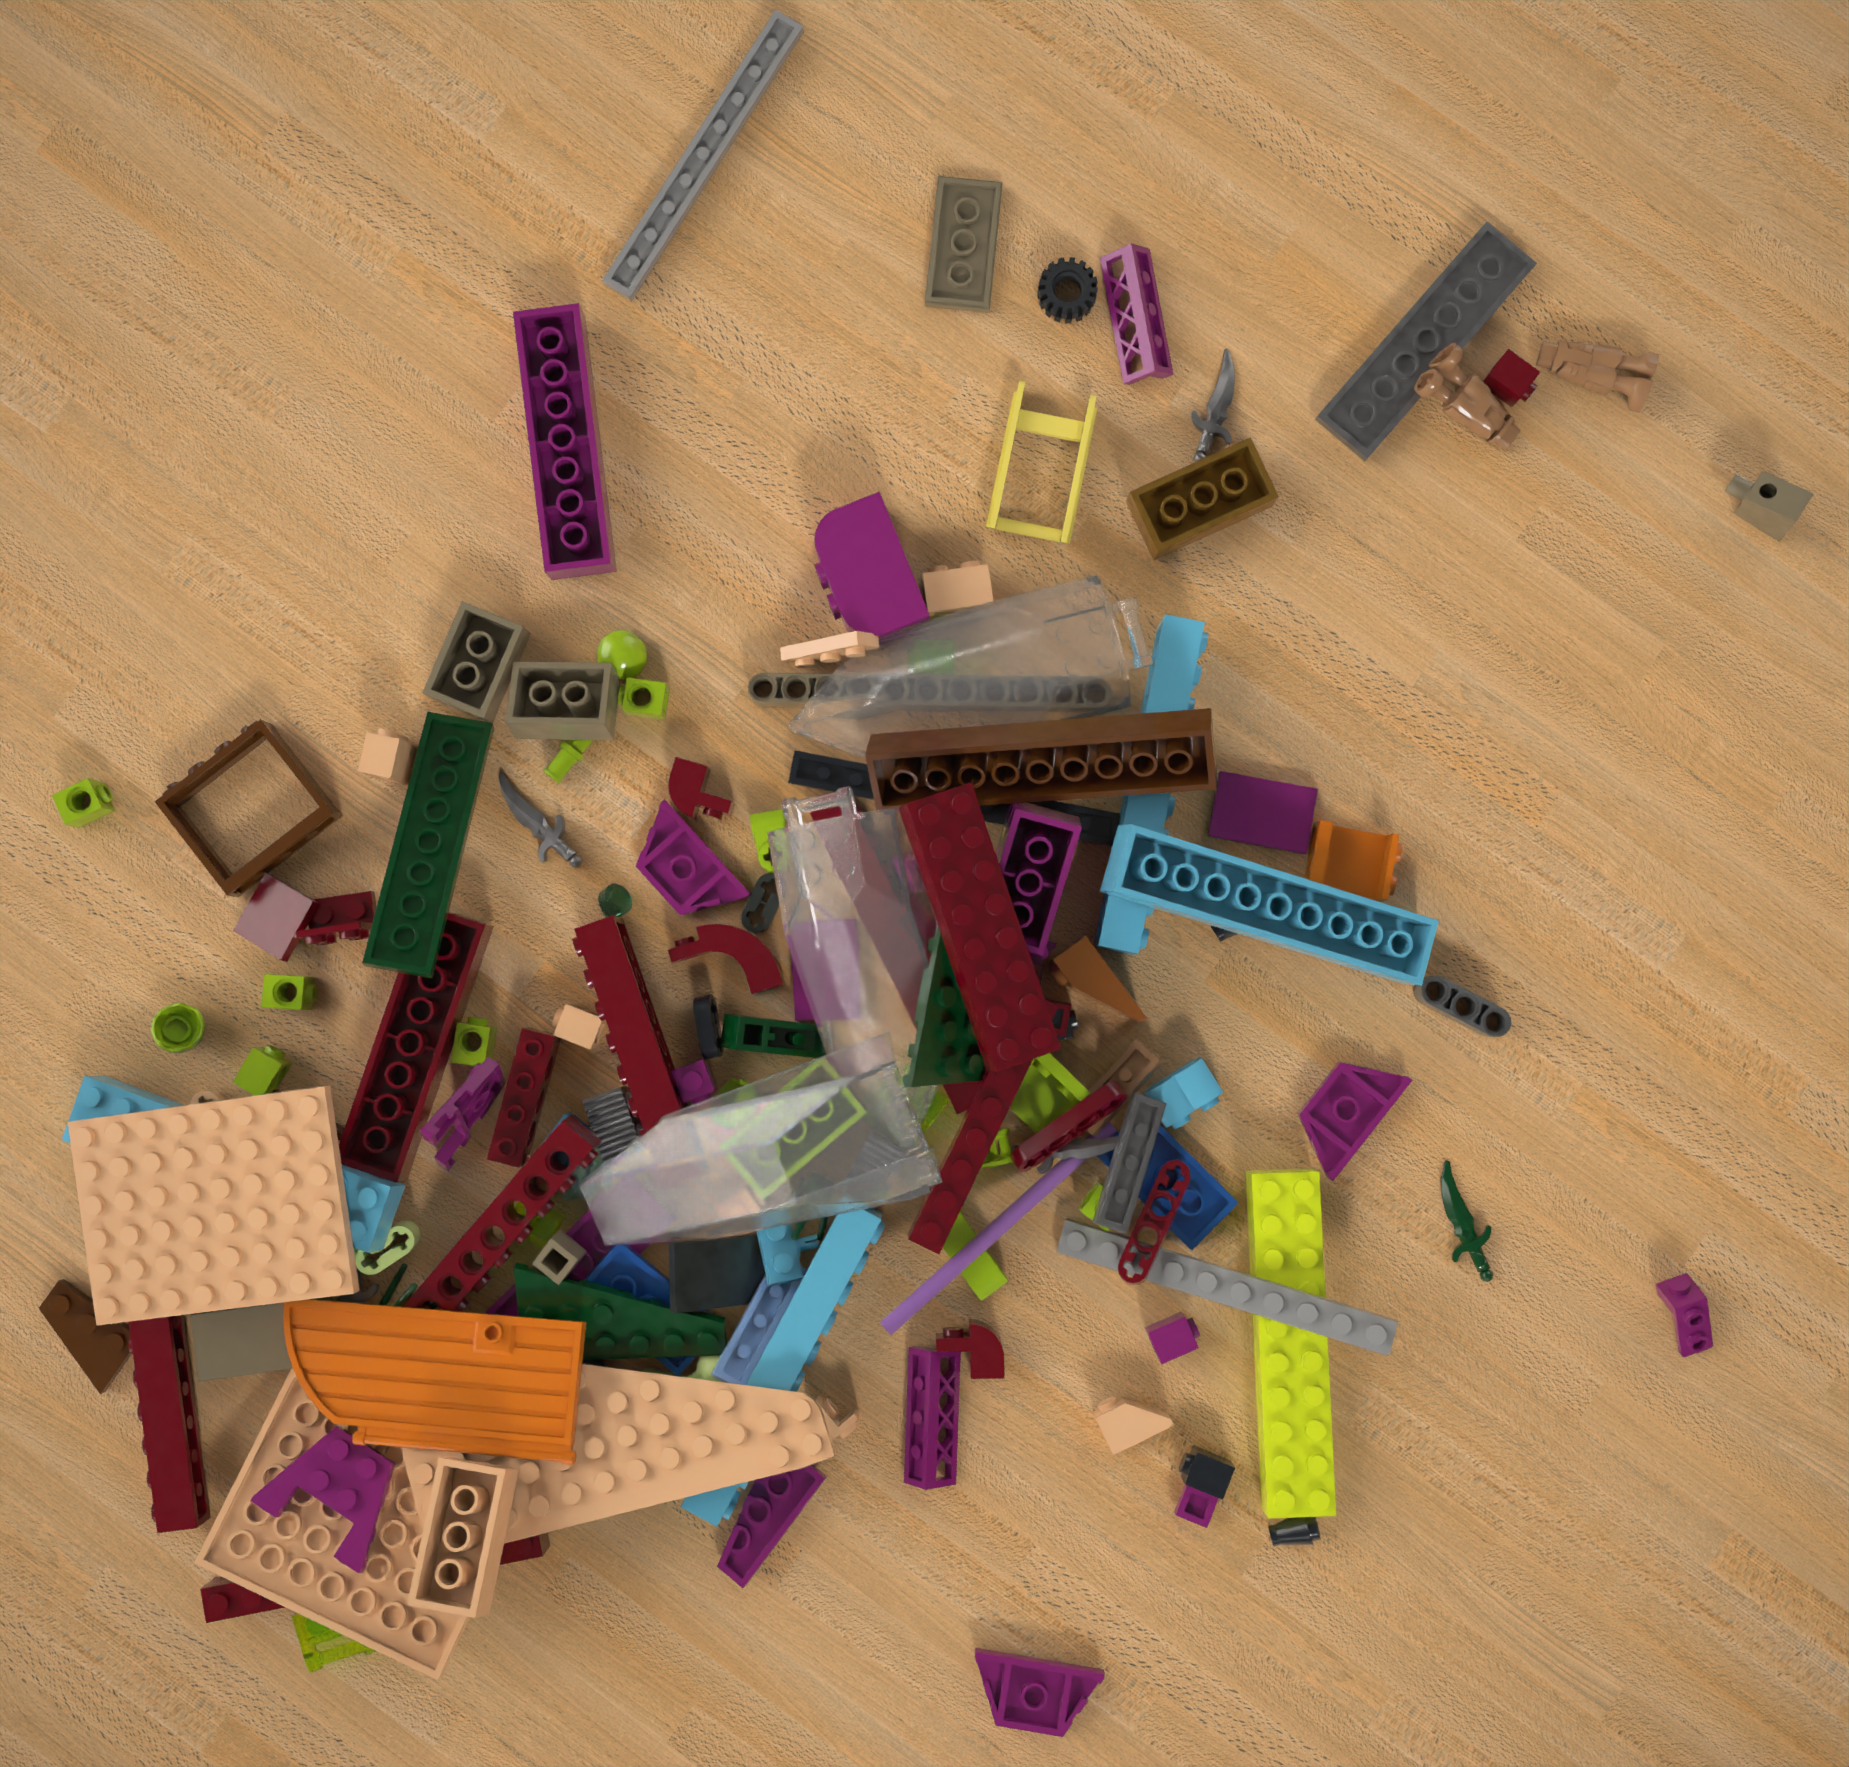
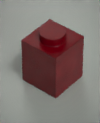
[1483,349,1540,407]

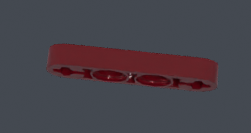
[1010,1081,1127,1172]
[1118,1160,1191,1286]

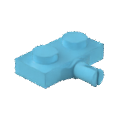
[754,1212,819,1287]

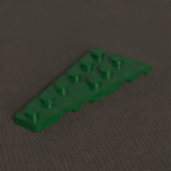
[901,916,984,1087]
[514,1262,727,1360]

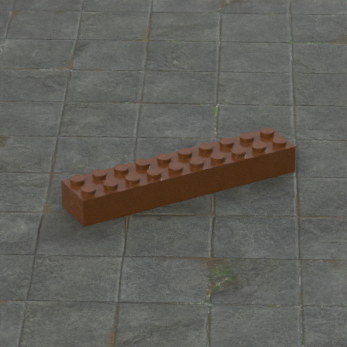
[865,708,1217,813]

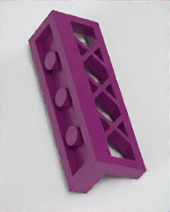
[1100,243,1174,385]
[904,1346,961,1490]

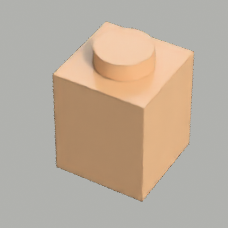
[552,1004,606,1050]

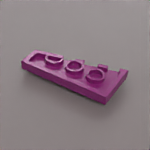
[717,1465,827,1588]

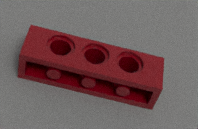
[487,1028,561,1168]

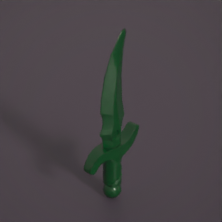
[1441,1160,1493,1282]

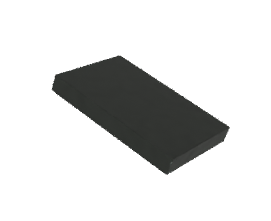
[669,1234,765,1313]

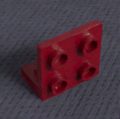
[294,891,376,945]

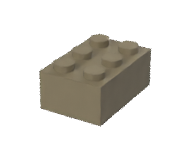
[422,601,531,723]
[505,662,620,741]

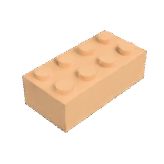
[407,1457,519,1618]

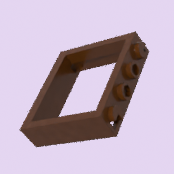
[154,719,343,897]

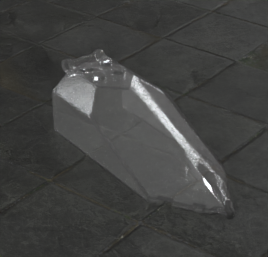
[789,575,1154,758]
[767,786,939,1147]

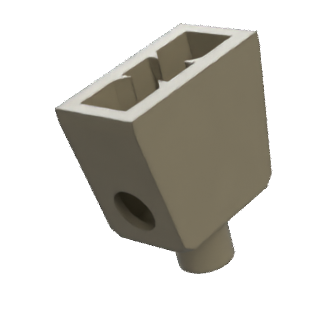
[1725,472,1813,541]

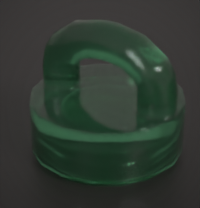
[598,883,632,917]

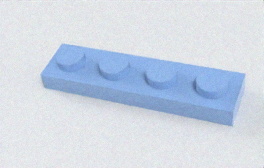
[711,1267,807,1385]

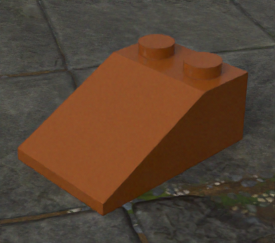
[1049,936,1147,1022]

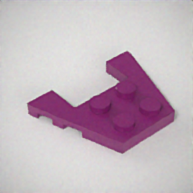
[420,1057,506,1172]
[250,1426,395,1573]

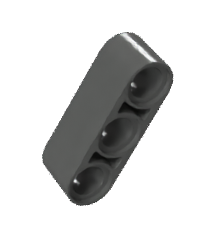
[1413,976,1512,1037]

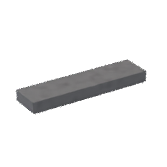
[1092,1092,1167,1234]

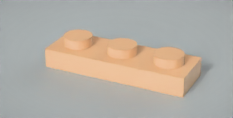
[780,631,879,668]

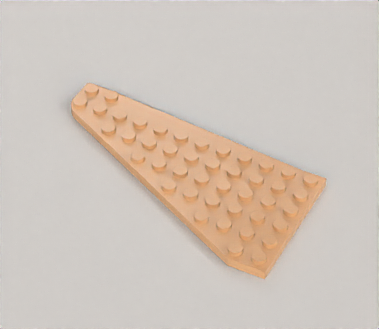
[401,1364,837,1544]

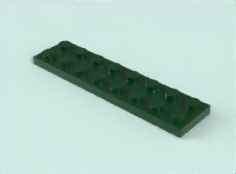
[362,712,494,978]

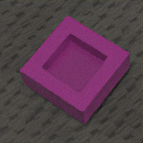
[1174,1485,1219,1528]

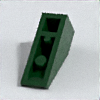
[720,1014,831,1059]

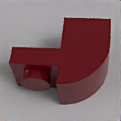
[668,757,735,820]
[936,1319,1005,1379]

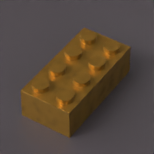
[1126,437,1279,561]

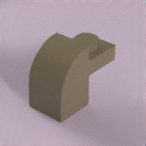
[530,1229,587,1285]

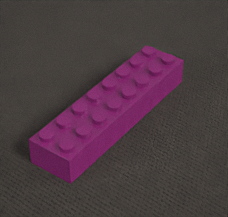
[513,303,617,580]

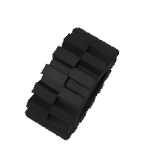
[1038,257,1098,324]

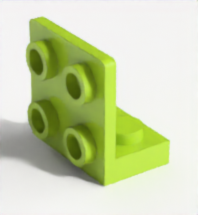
[1010,1053,1090,1133]

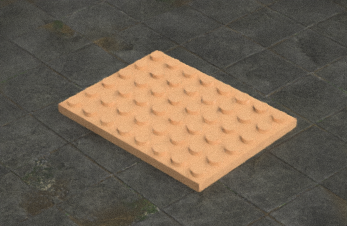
[68,1085,360,1326]
[194,1368,470,1680]

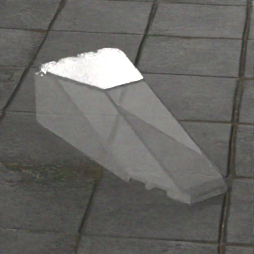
[579,1032,943,1246]

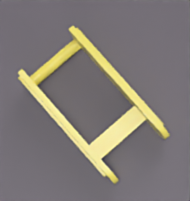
[986,380,1097,544]

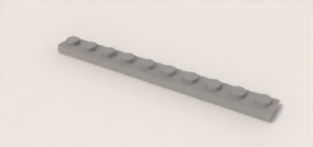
[602,9,804,302]
[1057,1218,1398,1356]

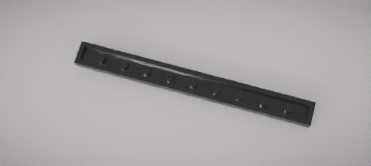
[788,750,1120,847]

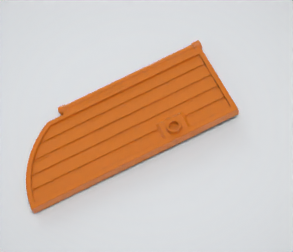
[283,1299,586,1465]

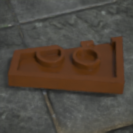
[39,1279,132,1394]

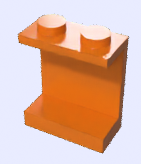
[1304,820,1402,902]

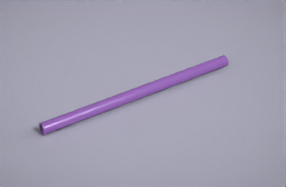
[880,1122,1117,1335]

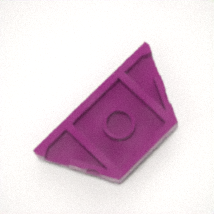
[636,799,751,916]
[1297,1062,1413,1181]
[974,1648,1105,1737]

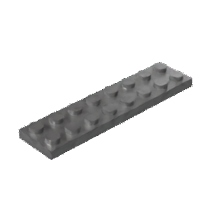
[1315,222,1537,462]

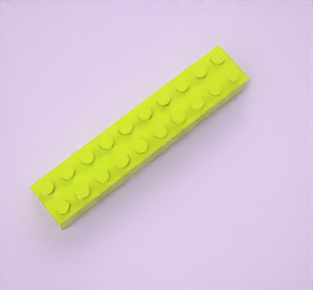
[1245,1168,1336,1519]

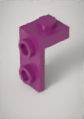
[1656,1273,1713,1357]

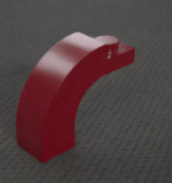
[668,924,785,994]

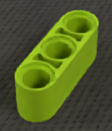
[943,1212,1009,1301]

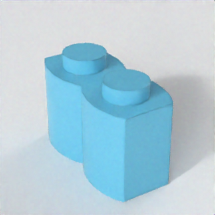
[1143,1057,1223,1129]

